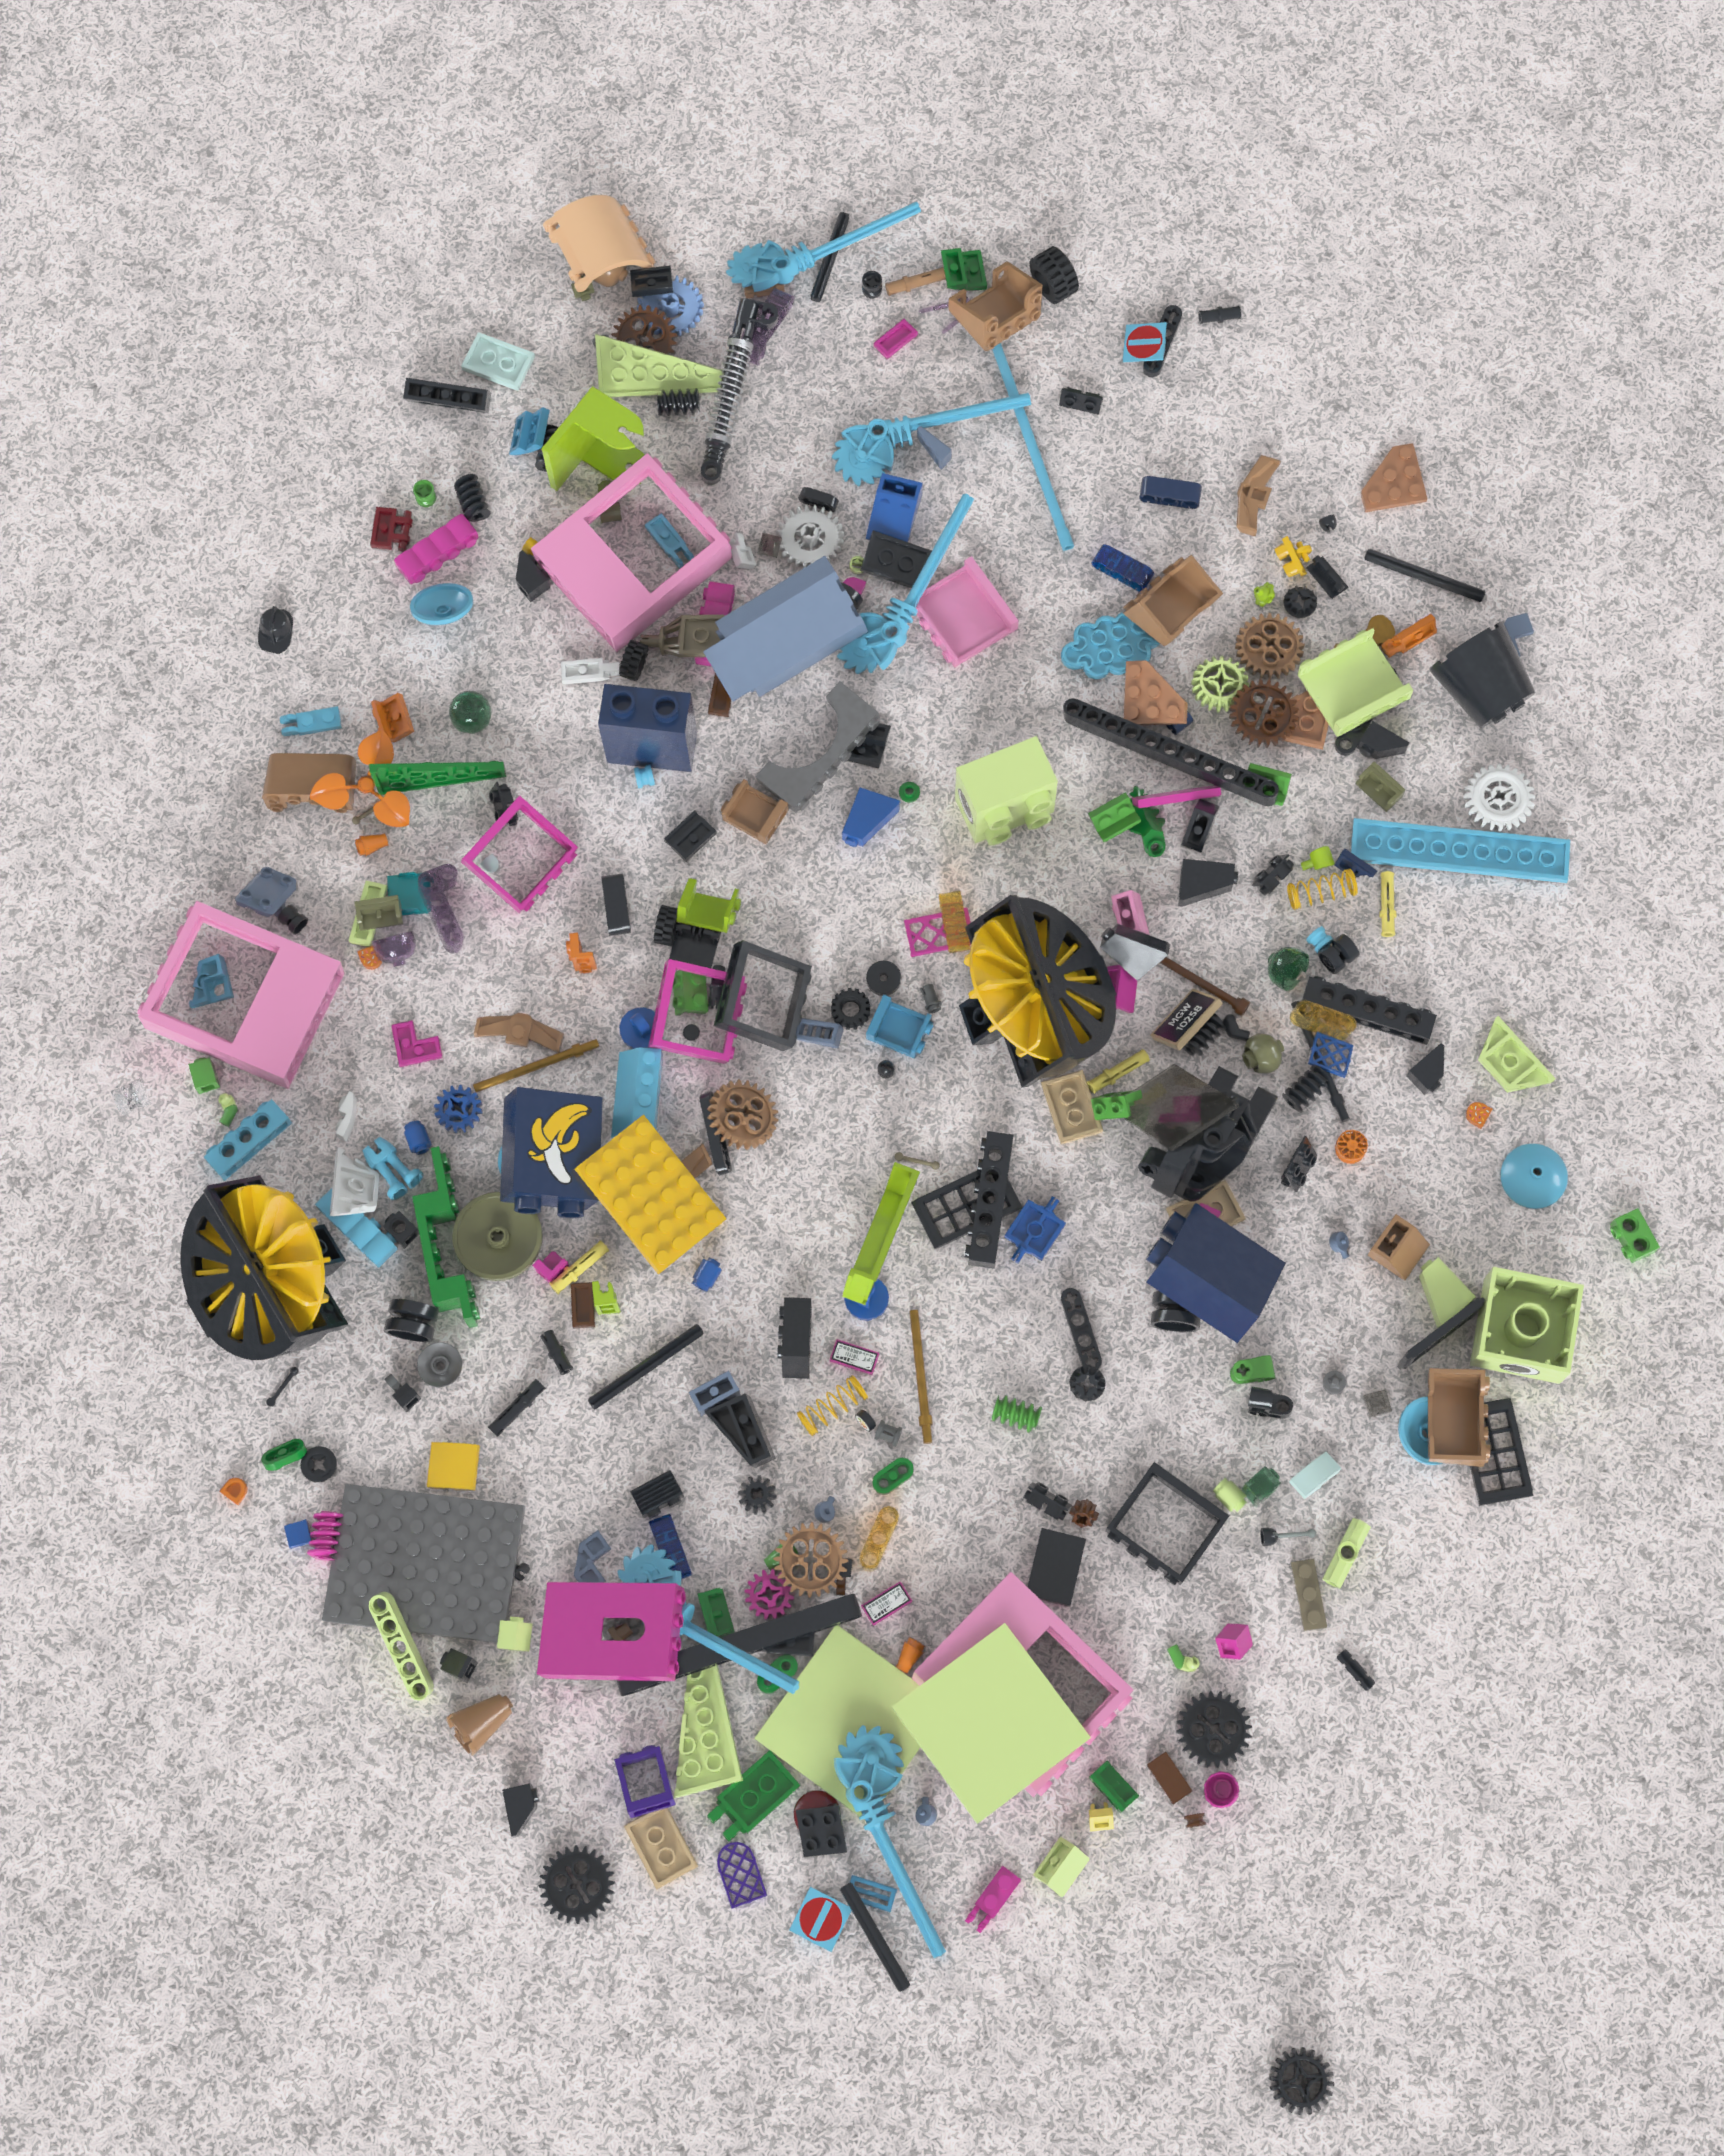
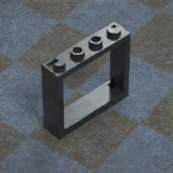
[714,940,812,1051]
[1106,1462,1230,1585]

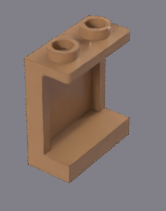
[721,779,789,845]

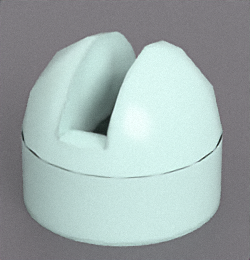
[480,854,499,873]

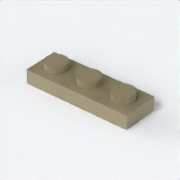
[1290,1559,1327,1632]

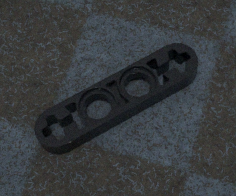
[1143,305,1182,378]
[699,1091,732,1176]
[1061,1288,1102,1370]

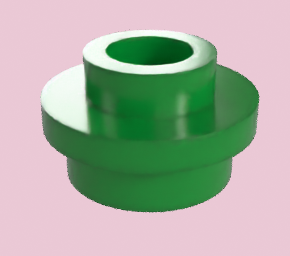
[899,782,920,803]

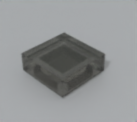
[757,533,782,558]
[1363,1389,1392,1418]

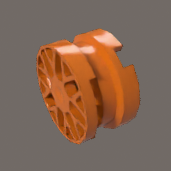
[1335,1130,1368,1164]

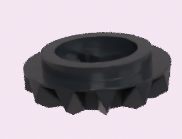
[1283,585,1317,618]
[1069,1366,1106,1402]
[300,1446,337,1483]

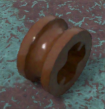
[1184,1813,1207,1828]

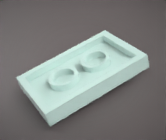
[461,332,535,391]

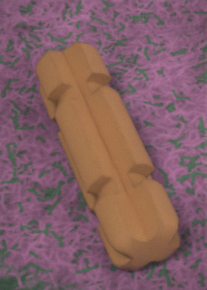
[744,283,785,299]

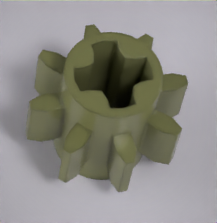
[571,275,595,302]

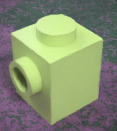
[497,1617,533,1652]

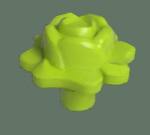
[1254,582,1275,607]

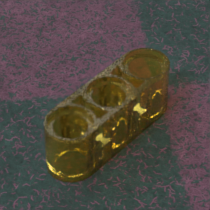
[938,890,971,954]
[1290,1000,1356,1041]
[859,1506,899,1572]

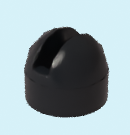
[1319,514,1337,532]
[877,1060,895,1078]

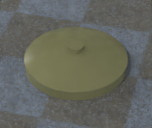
[452,1192,543,1281]

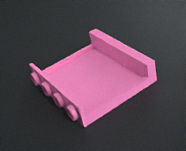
[916,556,1019,667]

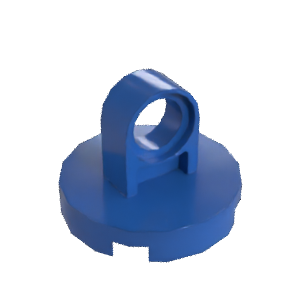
[619,1007,655,1049]
[844,1279,889,1321]

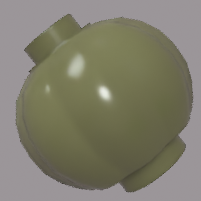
[1242,1034,1284,1074]

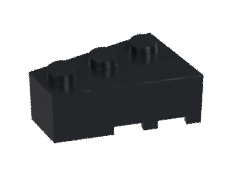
[777,1297,812,1379]
[705,1394,776,1468]

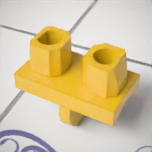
[1274,536,1312,578]

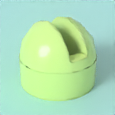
[849,556,864,574]

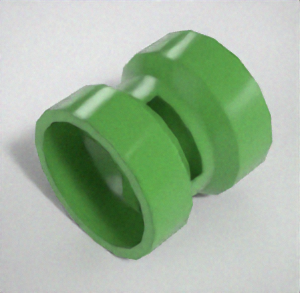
[413,480,436,507]

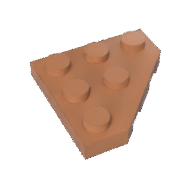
[1361,443,1427,513]
[1124,660,1188,725]
[1264,691,1329,750]

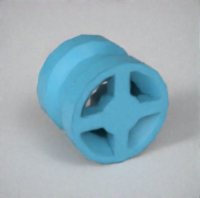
[634,765,655,789]
[1306,926,1334,953]

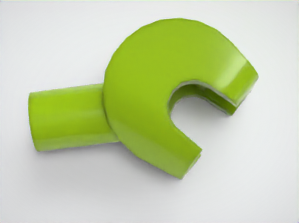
[1301,846,1335,871]

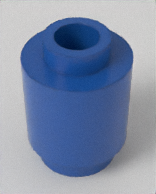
[404,1120,432,1155]
[692,1257,722,1292]

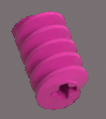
[307,1511,343,1561]

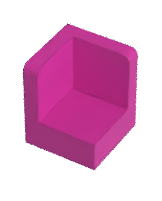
[532,1251,569,1283]
[1215,1623,1253,1660]

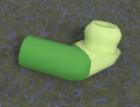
[218,1093,238,1127]
[1167,1644,1200,1672]

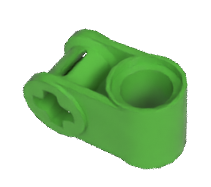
[1230,1355,1276,1384]

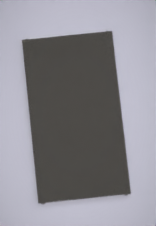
[1123,1064,1239,1151]

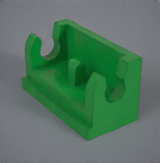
[697,1588,735,1637]
[1089,1760,1139,1814]

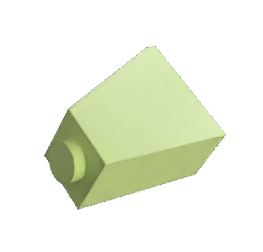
[1419,1257,1476,1328]

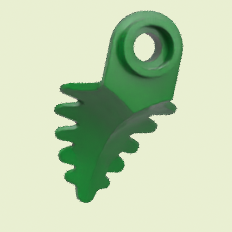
[1129,786,1166,857]

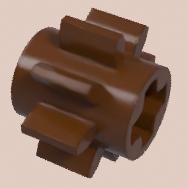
[1069,1499,1099,1528]

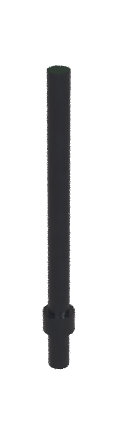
[1291,1001,1350,1122]

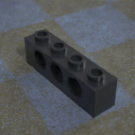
[403,378,491,413]

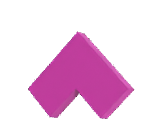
[391,1020,443,1067]

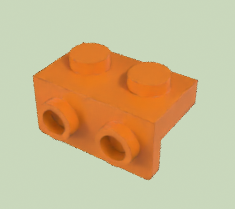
[371,693,415,743]
[566,932,597,974]

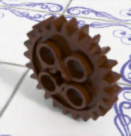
[611,305,678,355]
[1229,679,1299,748]

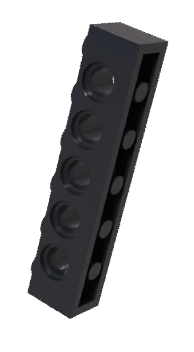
[1300,976,1437,1045]
[964,1131,1014,1269]

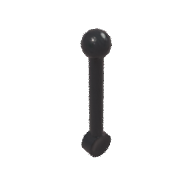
[266,1367,299,1407]

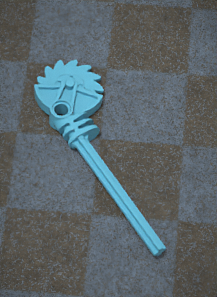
[726,202,921,292]
[832,393,1031,486]
[837,494,974,674]
[617,1544,799,1694]
[834,1725,946,1958]

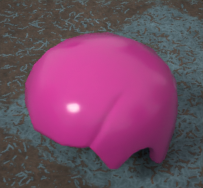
[1204,1771,1240,1808]

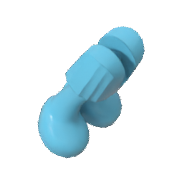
[362,1136,424,1200]

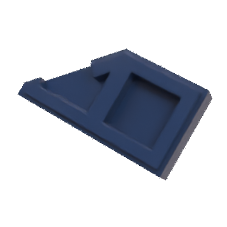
[1334,848,1378,878]

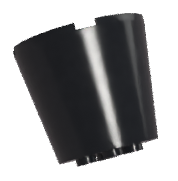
[1429,621,1536,728]

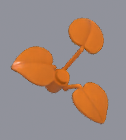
[309,730,410,827]

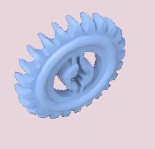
[637,275,704,336]

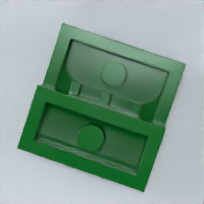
[941,248,987,291]

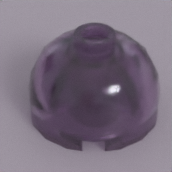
[371,931,416,967]

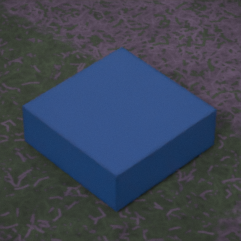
[284,1519,312,1549]

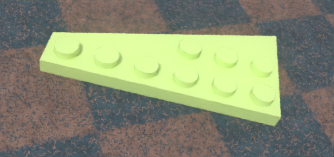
[595,334,722,397]
[674,1664,743,1798]

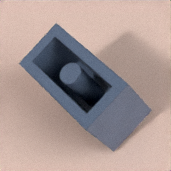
[689,1370,741,1417]

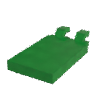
[707,1750,801,1842]

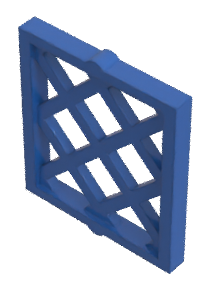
[1308,1032,1354,1078]

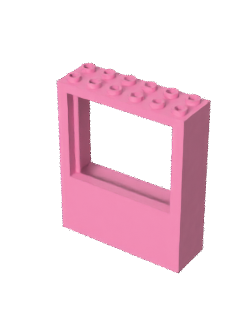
[531,453,732,652]
[138,901,345,1089]
[912,1572,1133,1798]

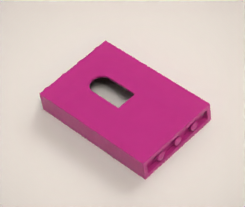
[537,1582,686,1681]

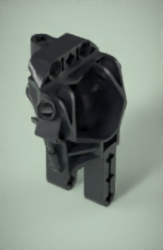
[1138,1066,1278,1202]

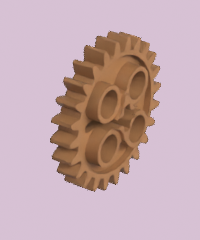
[1235,613,1305,680]
[707,1079,778,1150]
[773,1522,849,1598]

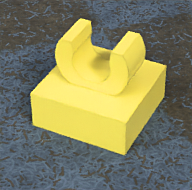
[1089,1802,1114,1831]

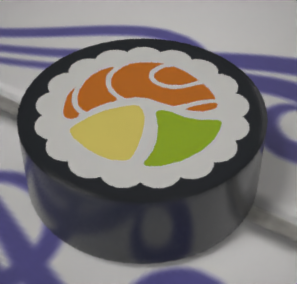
[855,1410,876,1432]

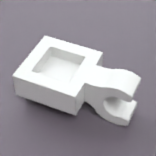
[729,533,756,569]

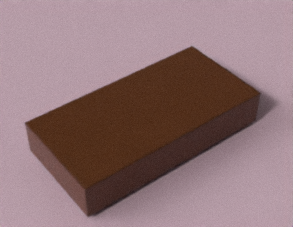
[708,673,732,717]
[571,1282,595,1329]
[1146,1752,1192,1805]

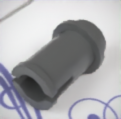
[920,984,942,1013]

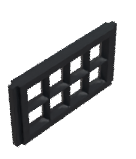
[911,1171,1023,1250]
[1397,1297,1486,1370]
[1470,1398,1534,1506]

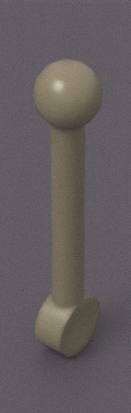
[352,807,374,825]
[895,1152,940,1170]

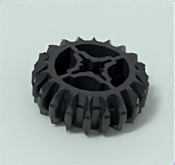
[1268,2047,1334,2115]

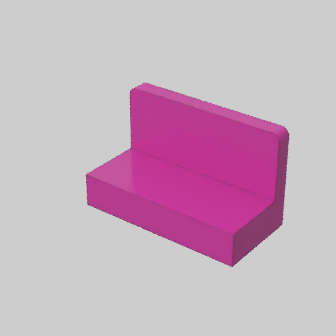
[1107,965,1137,1013]

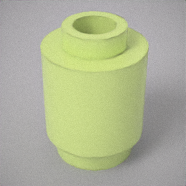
[1213,1478,1247,1512]

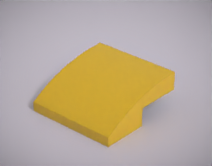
[427,1442,480,1491]

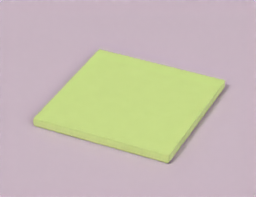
[892,1623,1091,1824]
[754,1625,921,1820]

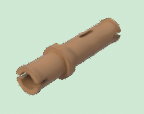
[885,267,946,296]

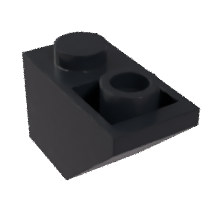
[516,550,550,602]

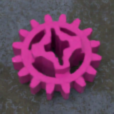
[745,1569,794,1620]

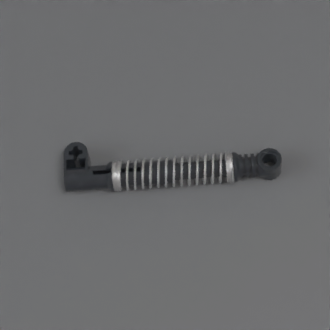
[701,298,778,485]

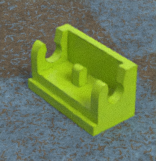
[592,1281,621,1315]

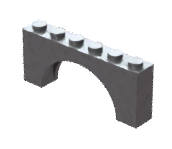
[755,681,880,813]

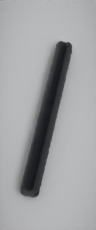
[1365,549,1486,602]
[588,1324,704,1409]

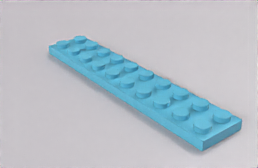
[1351,818,1570,883]

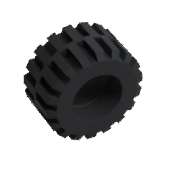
[1029,246,1079,304]

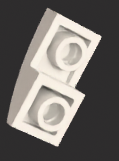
[335,1091,357,1142]

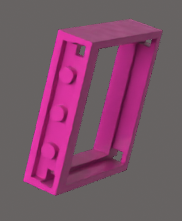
[461,795,578,914]
[648,959,747,1064]

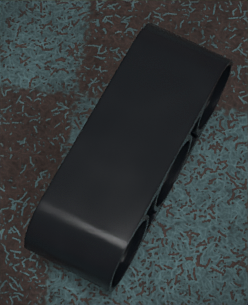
[601,873,631,936]

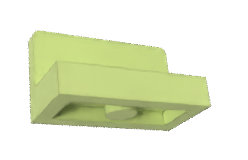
[1033,1836,1089,1897]

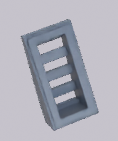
[917,426,952,470]
[796,1018,844,1049]

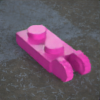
[965,1865,1021,1933]

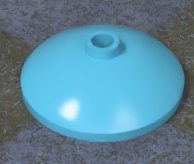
[410,583,473,625]
[1500,1144,1568,1209]
[1398,1397,1443,1465]

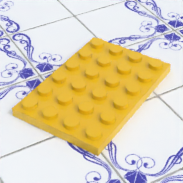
[575,1114,727,1274]

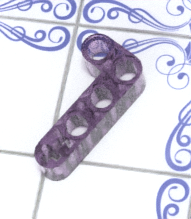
[741,288,795,366]
[418,864,464,954]

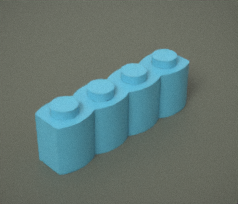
[315,1188,398,1268]

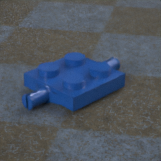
[1004,1196,1066,1264]

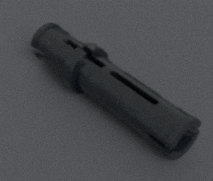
[488,1379,546,1437]

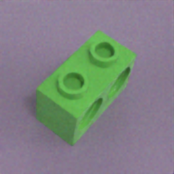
[1610,1208,1660,1263]

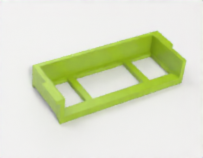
[842,1162,920,1305]

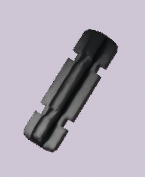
[1337,1649,1375,1691]

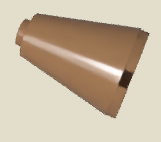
[446,1694,513,1756]

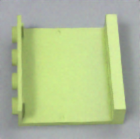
[1297,628,1413,737]

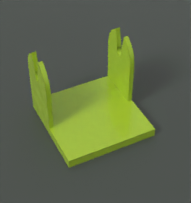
[542,386,645,491]

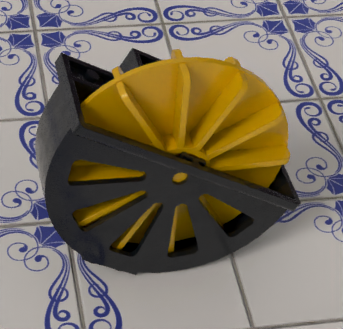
[959,895,1117,1088]
[180,1175,348,1360]

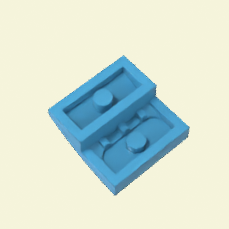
[509,407,550,455]

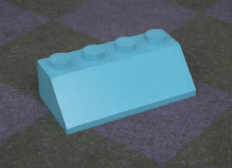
[611,1047,663,1138]

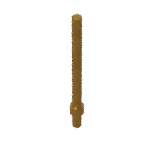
[473,1039,600,1092]
[909,1310,933,1444]

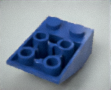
[866,473,923,542]

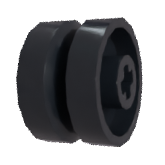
[1150,1291,1201,1332]
[383,1299,439,1343]

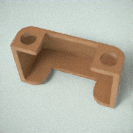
[948,261,1042,351]
[1123,555,1223,646]
[262,753,356,813]
[1428,1368,1490,1467]

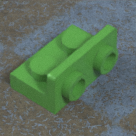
[1088,792,1141,842]
[1091,1090,1143,1120]

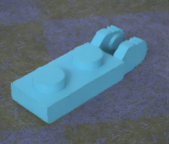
[645,513,694,569]
[280,706,342,736]

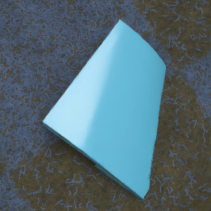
[189,954,234,1008]

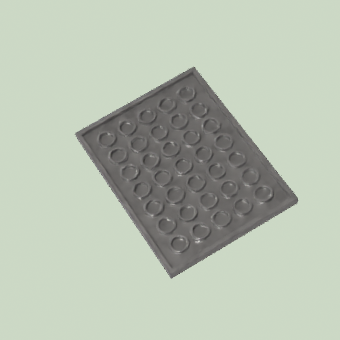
[322,1484,525,1643]

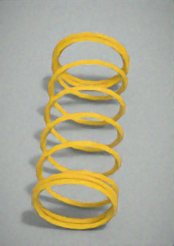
[1287,869,1358,910]
[797,1375,868,1436]

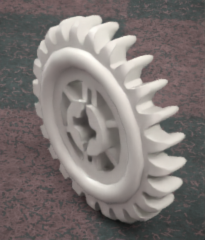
[776,504,844,568]
[1464,764,1536,832]

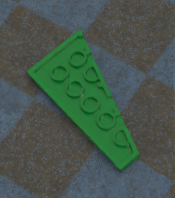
[369,761,507,795]

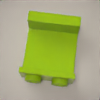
[676,878,742,933]

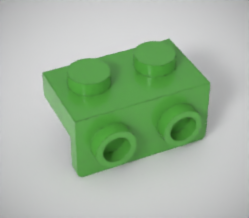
[1244,763,1292,806]
[673,970,708,1016]

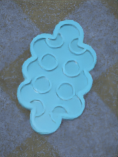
[1061,612,1160,680]

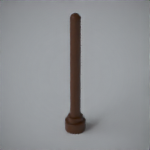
[1160,957,1251,1017]

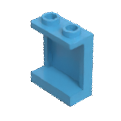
[866,994,934,1059]

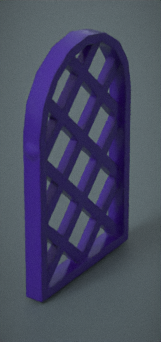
[717,1842,767,1909]

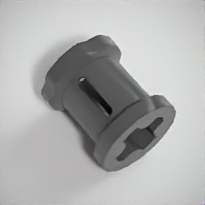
[874,1420,903,1447]

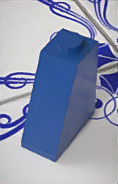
[842,787,900,847]

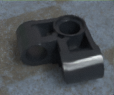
[1248,1387,1293,1419]

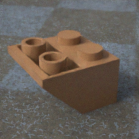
[1367,1214,1430,1281]

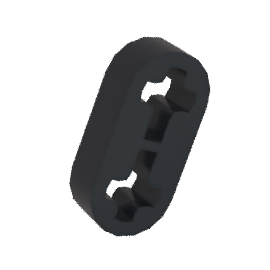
[798,487,839,512]

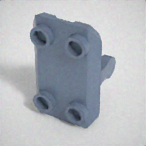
[235,867,296,917]

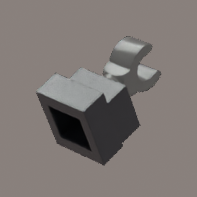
[384,1374,421,1412]

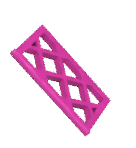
[904,907,971,957]

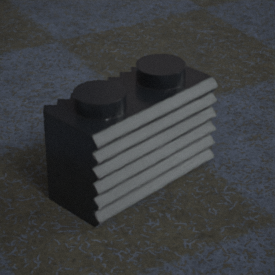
[630,1470,684,1519]

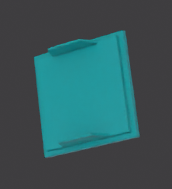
[387,872,432,916]

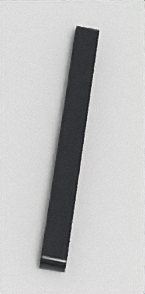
[1063,698,1279,807]
[616,1594,862,1696]

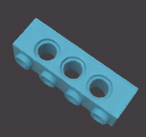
[204,1099,292,1181]

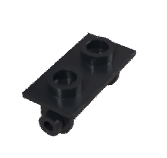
[1059,386,1103,415]
[1306,555,1349,599]
[489,782,519,828]
[1252,854,1294,896]
[1023,1482,1072,1521]

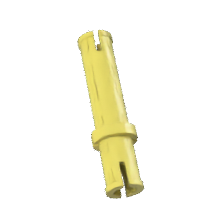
[1379,871,1397,937]
[1087,1049,1150,1094]
[549,1240,609,1294]

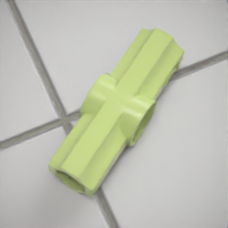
[1322,1518,1371,1589]

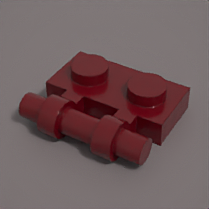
[370,507,413,552]

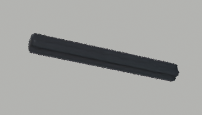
[810,212,850,302]
[840,1882,910,1992]

